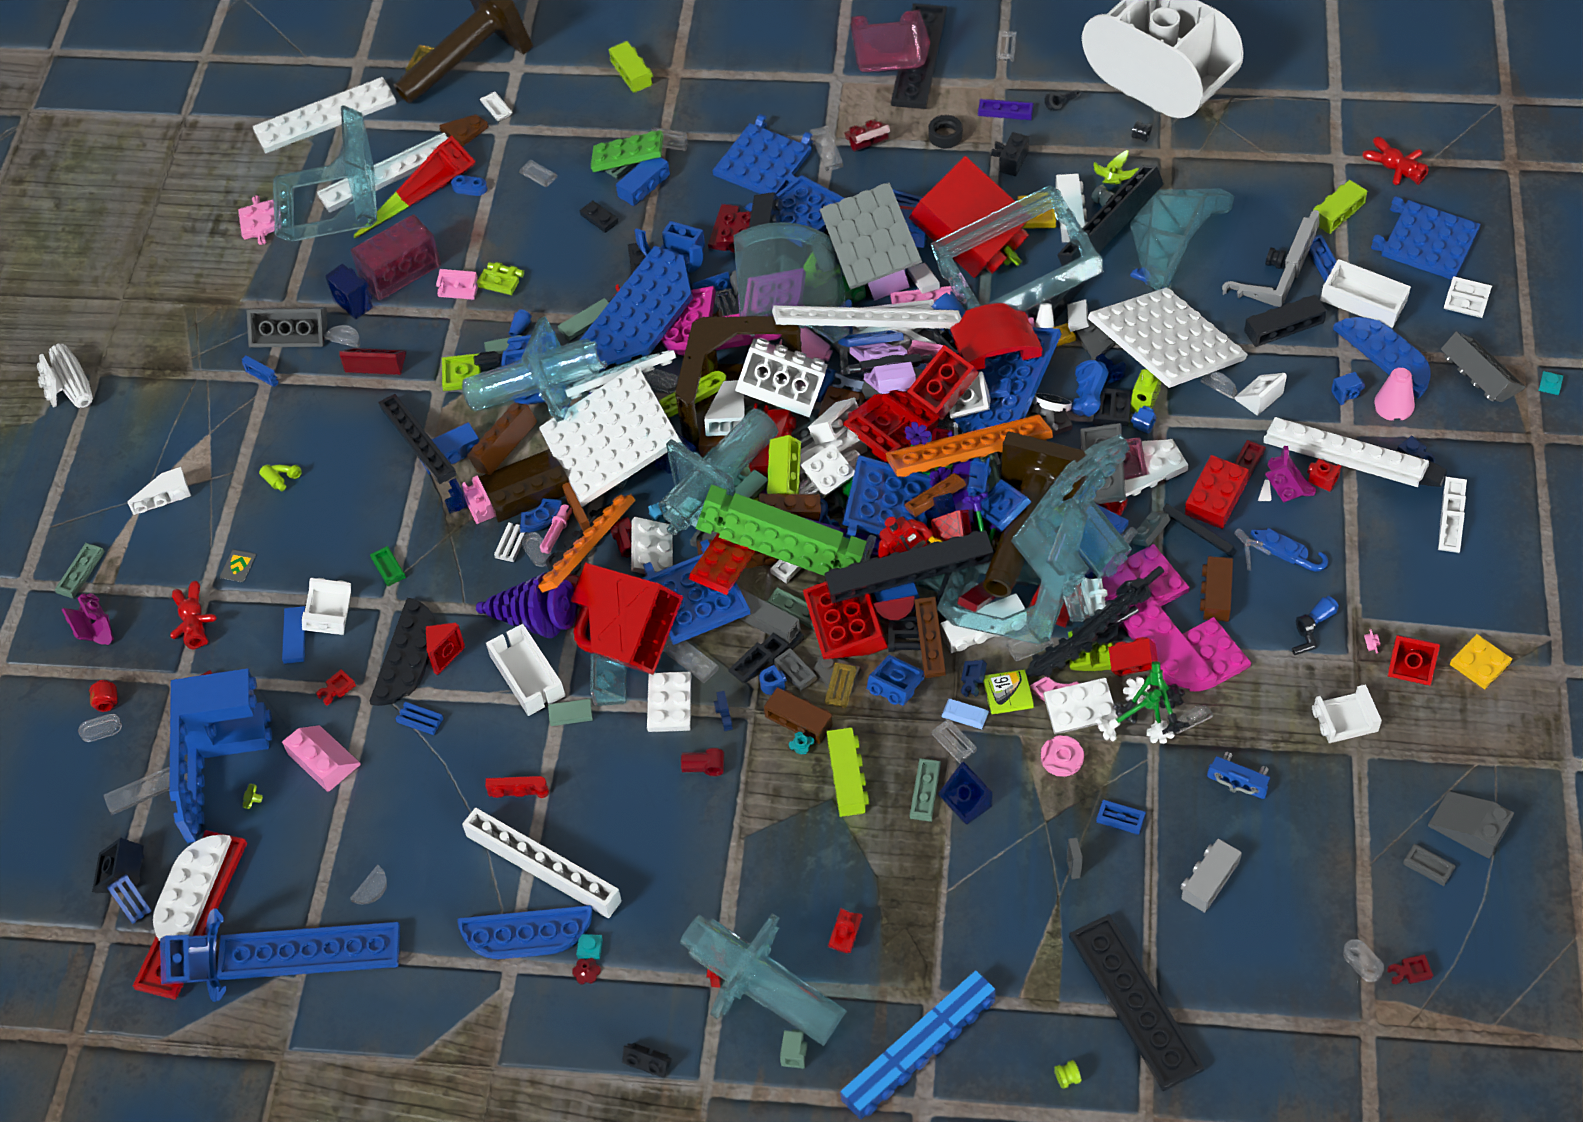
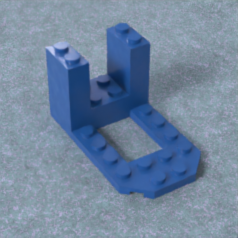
[169,669,272,843]

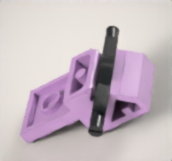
[847,342,933,394]

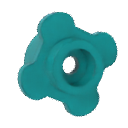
[789,732,814,755]

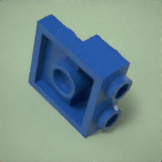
[866,655,925,706]

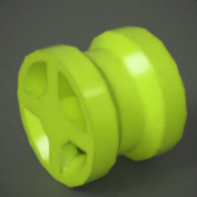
[1054,1060,1081,1089]

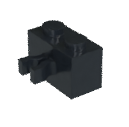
[991,132,1029,176]

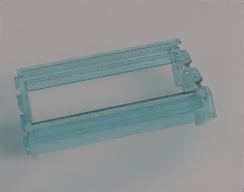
[931,185,1104,312]

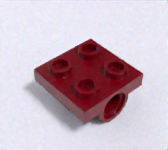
[844,119,890,152]
[716,212,751,253]

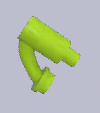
[259,465,302,491]

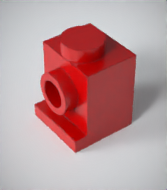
[1307,459,1341,492]

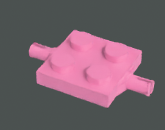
[238,196,279,245]

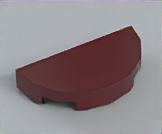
[873,595,914,620]

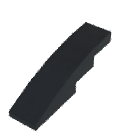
[728,631,805,684]

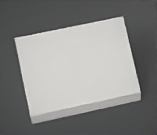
[949,372,991,419]
[1234,373,1286,416]

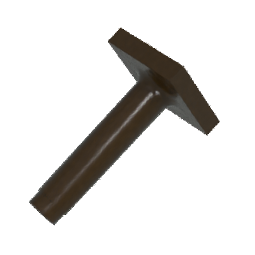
[394,0,533,104]
[983,431,1087,598]

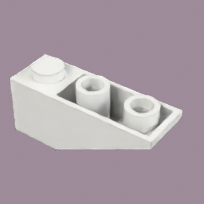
[127,467,191,515]

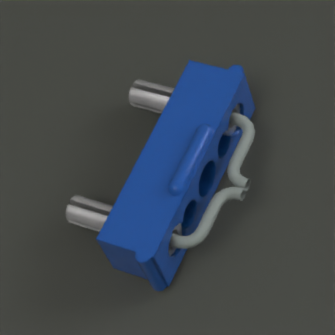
[1207,752,1270,799]

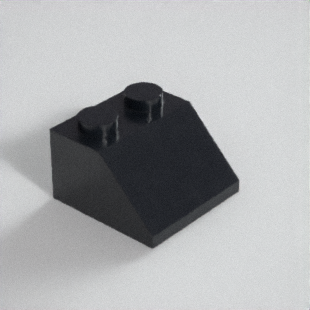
[92,837,144,893]

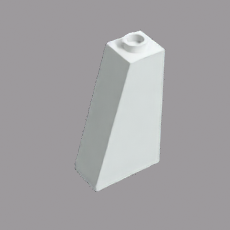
[705,380,745,436]

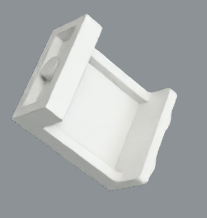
[302,578,351,635]
[1312,685,1382,743]

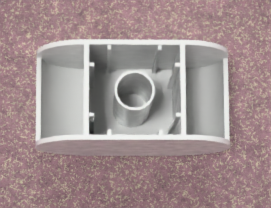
[1082,0,1243,118]

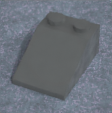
[1428,791,1514,859]

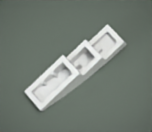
[1438,477,1467,553]

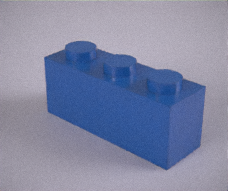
[616,157,670,206]
[420,422,479,474]

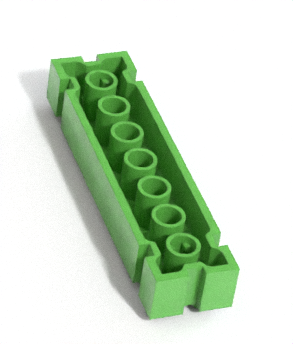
[695,484,867,576]

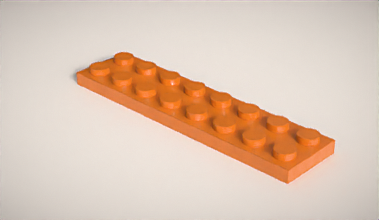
[886,415,1053,477]

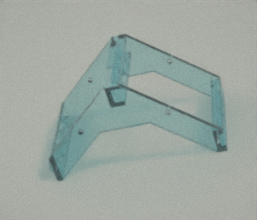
[273,105,377,242]
[937,503,1087,644]

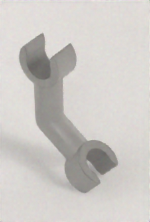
[1031,405,1058,431]

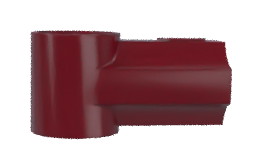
[610,517,632,558]
[681,748,724,776]

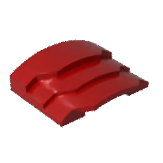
[950,303,1042,370]
[843,390,940,464]

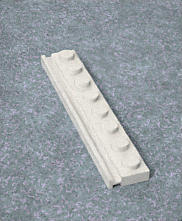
[317,133,448,213]
[1264,417,1429,487]

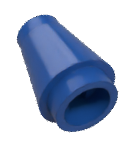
[508,309,532,337]
[1308,596,1339,625]

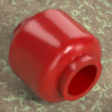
[89,680,118,712]

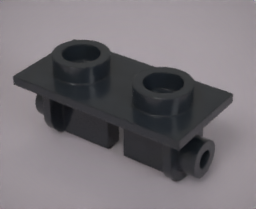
[622,1042,672,1078]

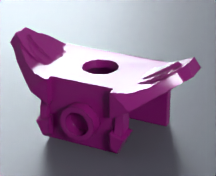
[1265,446,1316,502]
[62,593,114,645]

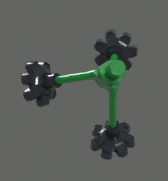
[1113,661,1190,735]

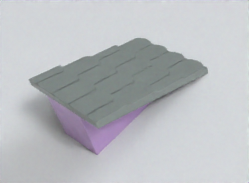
[820,183,922,301]

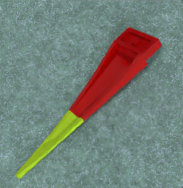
[354,135,476,238]

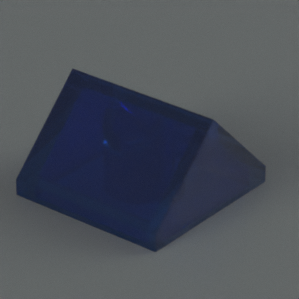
[938,762,992,824]

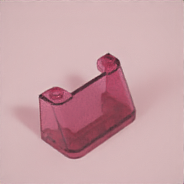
[851,10,930,72]

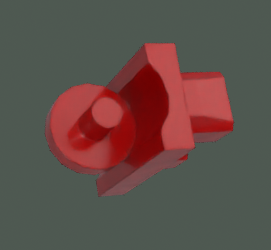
[828,908,862,953]

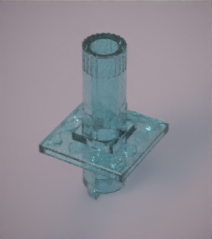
[462,316,608,422]
[659,408,778,535]
[679,913,847,1046]

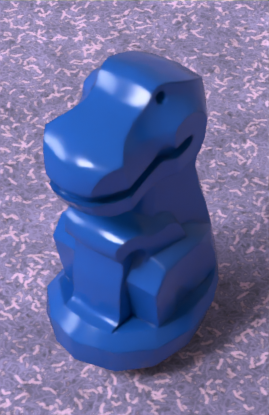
[1071,360,1109,417]

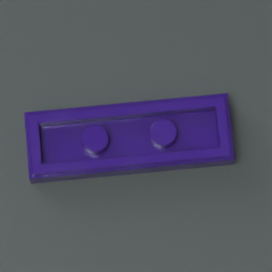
[978,99,1033,120]

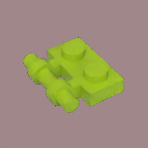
[477,262,524,295]

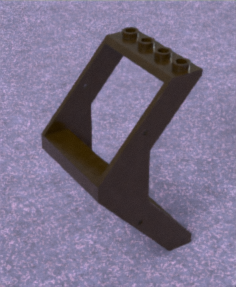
[675,316,802,453]

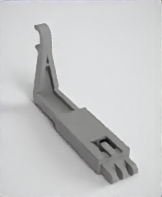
[1222,210,1319,307]

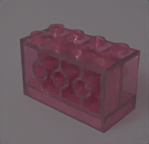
[351,214,441,301]

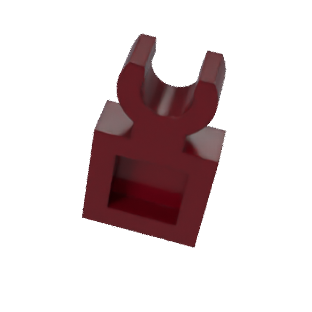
[1387,954,1433,984]

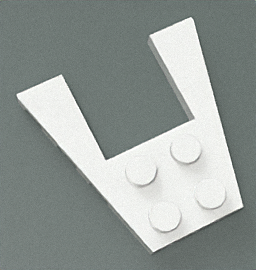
[1119,439,1188,502]

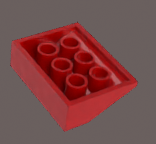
[803,582,888,659]

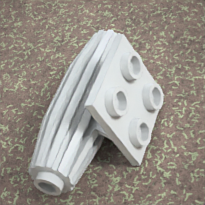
[37,344,93,408]
[799,443,861,499]

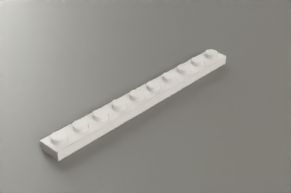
[772,306,962,329]

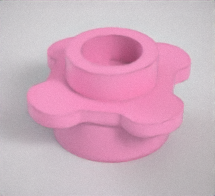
[1364,629,1381,654]

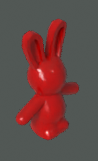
[1362,137,1429,185]
[170,581,216,650]

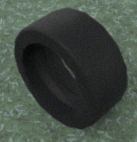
[928,115,963,149]

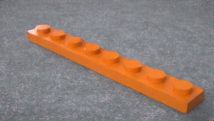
[538,494,635,593]

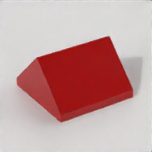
[426,623,465,676]
[1387,635,1440,686]

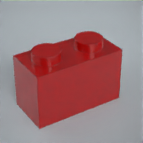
[1108,637,1158,677]

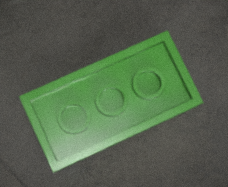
[591,130,664,172]

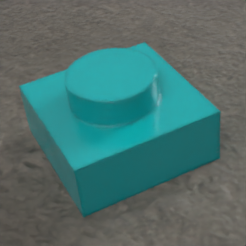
[1538,371,1563,395]
[577,934,603,960]

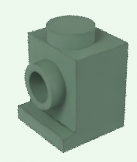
[780,1029,807,1069]

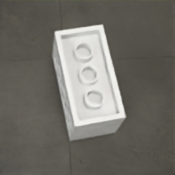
[735,338,828,417]

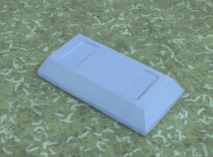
[941,699,989,729]

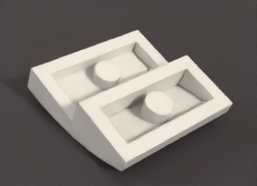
[1444,276,1492,318]

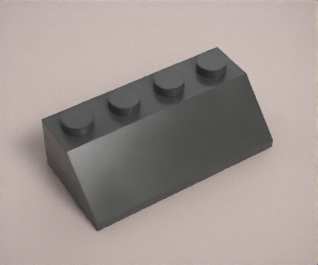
[247,307,328,347]
[1441,331,1526,402]

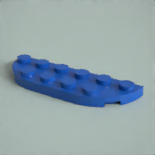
[1333,317,1431,398]
[458,906,593,959]

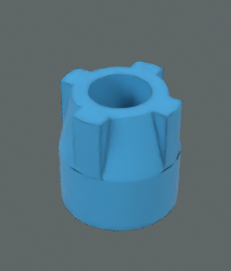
[648,502,668,523]

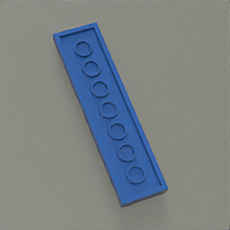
[217,922,400,980]

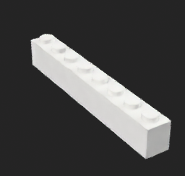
[462,807,622,918]

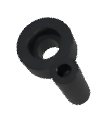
[1044,90,1081,111]
[1292,614,1317,656]

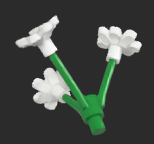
[1095,677,1175,743]

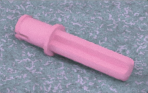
[540,505,572,554]

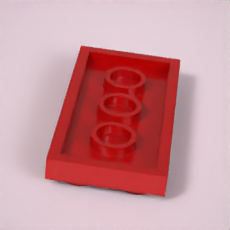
[689,533,755,595]

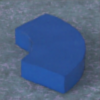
[520,498,563,533]

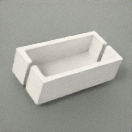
[1320,259,1411,328]
[486,624,565,716]

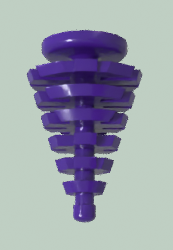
[476,572,578,638]

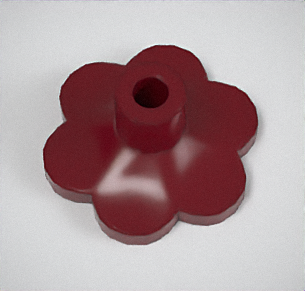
[572,958,601,984]

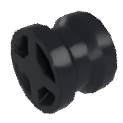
[1132,120,1152,142]
[1265,247,1286,269]

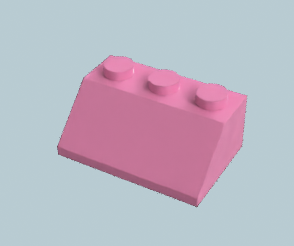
[282,725,361,792]

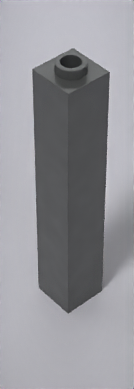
[739,588,801,644]

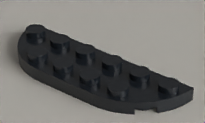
[369,597,436,706]

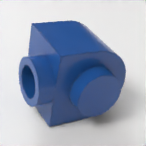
[1131,406,1157,434]
[759,665,787,695]

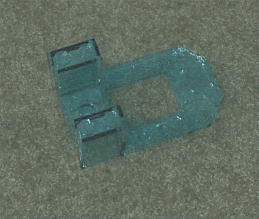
[1011,434,1132,599]

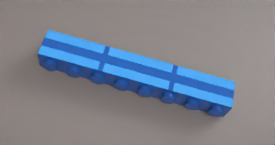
[840,970,995,1120]

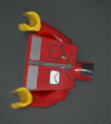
[878,517,943,558]

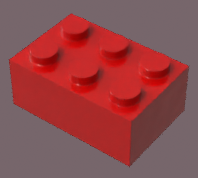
[907,345,979,420]
[1185,455,1249,530]

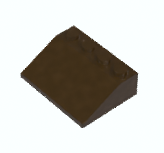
[478,449,569,523]

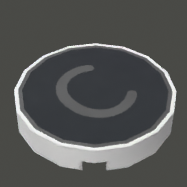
[1032,393,1072,412]

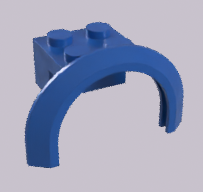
[634,221,705,273]
[160,908,226,1002]

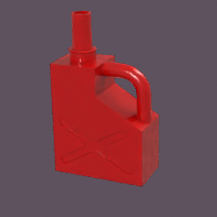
[564,563,683,675]

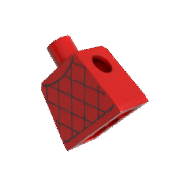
[927,509,972,542]

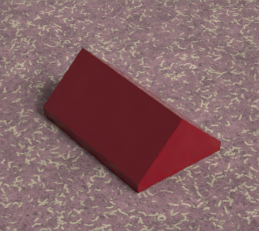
[339,348,406,375]

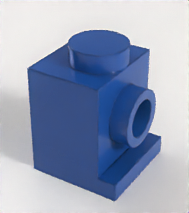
[1331,372,1365,405]

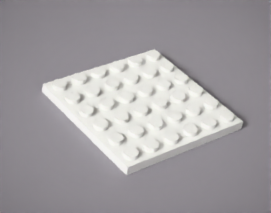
[1088,287,1248,388]
[539,364,682,507]

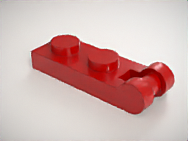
[485,776,549,798]

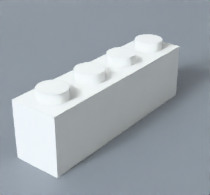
[1056,174,1088,242]
[940,593,1027,653]

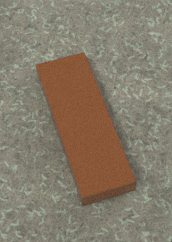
[905,473,966,517]
[562,482,590,532]

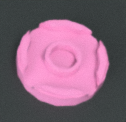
[1041,735,1084,777]

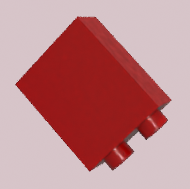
[908,156,1032,278]

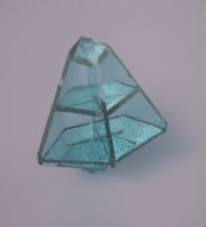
[1130,188,1234,290]

